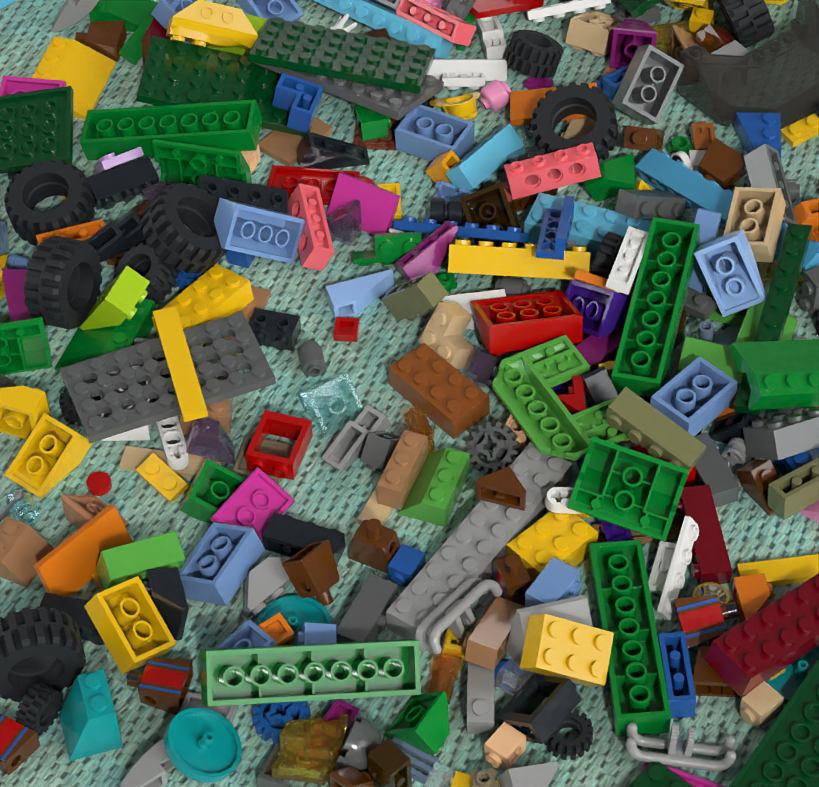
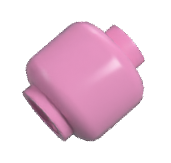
[479,80,512,112]

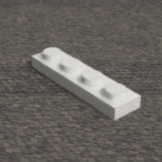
[525,0,611,23]
[605,226,649,295]

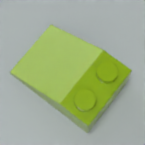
[80,266,150,330]

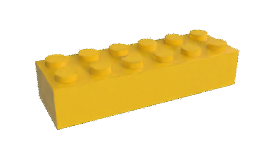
[448,240,591,280]

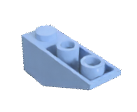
[326,269,394,321]

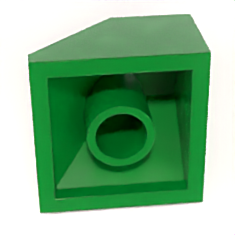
[584,153,637,202]
[384,691,450,754]

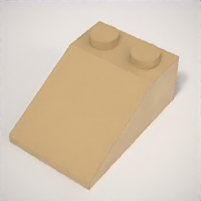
[565,9,620,57]

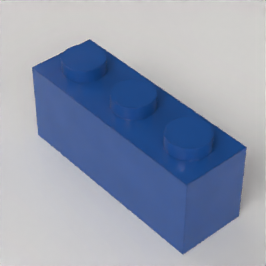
[658,632,696,719]

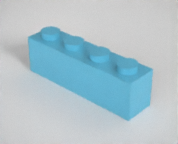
[445,123,524,192]

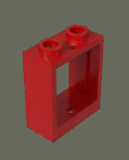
[245,410,313,480]

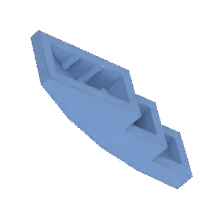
[689,208,722,293]

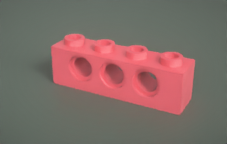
[396,0,476,46]
[504,142,601,200]
[288,183,334,271]

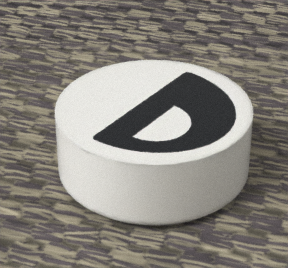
[671,151,691,169]

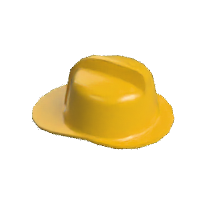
[429,92,481,120]

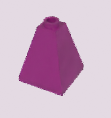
[609,19,657,69]
[2,269,33,322]

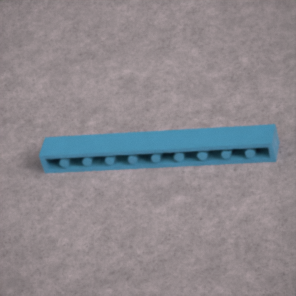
[635,148,819,277]

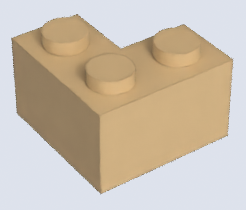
[418,302,477,369]

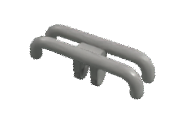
[415,577,503,655]
[626,722,736,771]

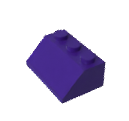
[565,280,632,338]

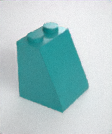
[59,669,123,761]

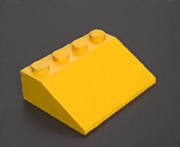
[32,36,117,119]

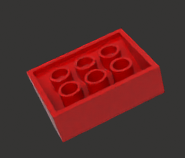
[470,290,583,355]

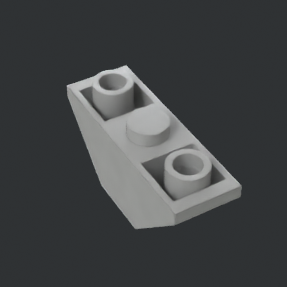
[243,557,292,618]

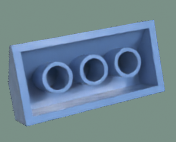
[214,198,305,264]

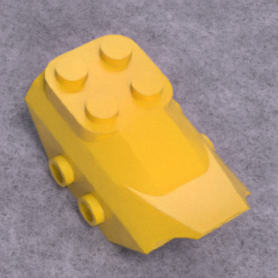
[166,0,258,52]

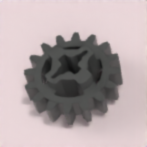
[466,421,521,475]

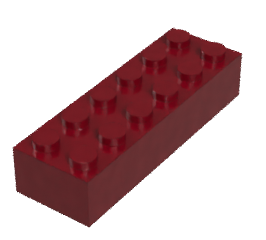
[704,573,819,697]

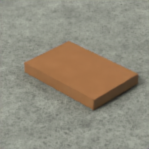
[258,117,333,166]

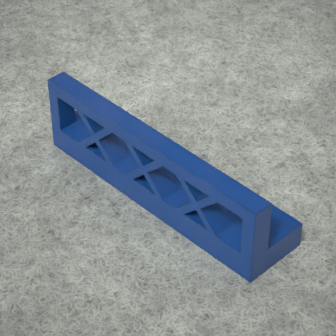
[536,196,575,260]

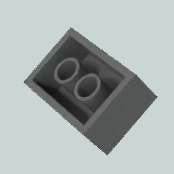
[612,44,685,125]
[743,407,819,460]

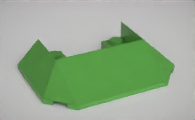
[677,285,798,388]
[492,335,628,461]

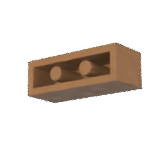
[377,430,428,510]
[463,597,525,671]

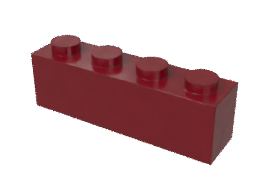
[676,484,732,585]

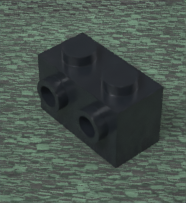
[249,308,301,351]

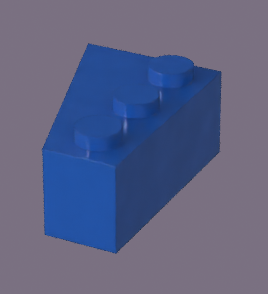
[735,112,781,159]

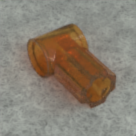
[404,407,435,455]
[428,653,463,704]

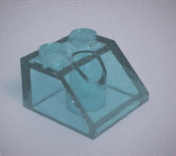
[297,372,364,437]

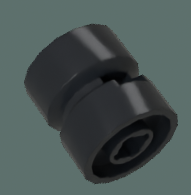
[430,198,463,227]

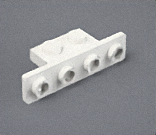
[428,59,507,90]
[648,516,699,621]

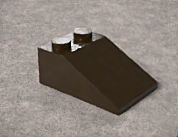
[460,182,524,248]

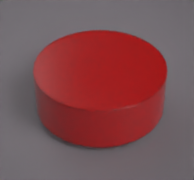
[86,471,112,496]

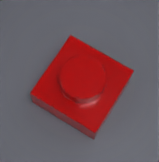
[334,317,360,342]

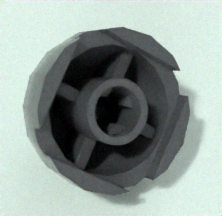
[334,715,381,772]

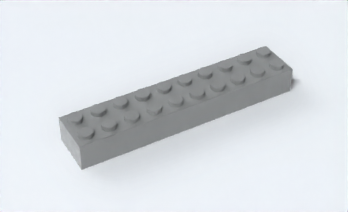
[386,442,573,653]

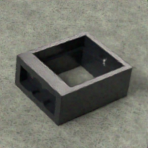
[495,674,582,744]

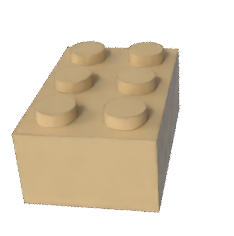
[723,187,786,262]

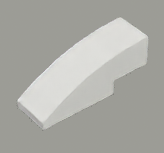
[475,16,508,59]

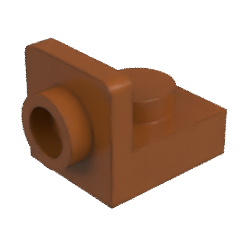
[688,121,715,150]

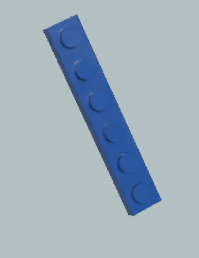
[393,216,529,243]

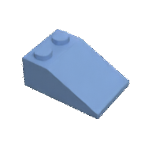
[694,229,766,317]

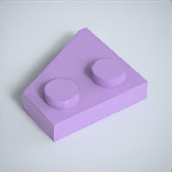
[93,147,144,174]

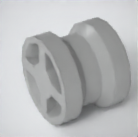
[721,438,748,469]

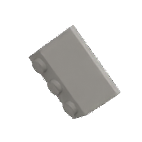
[506,595,593,670]

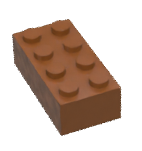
[388,343,490,439]

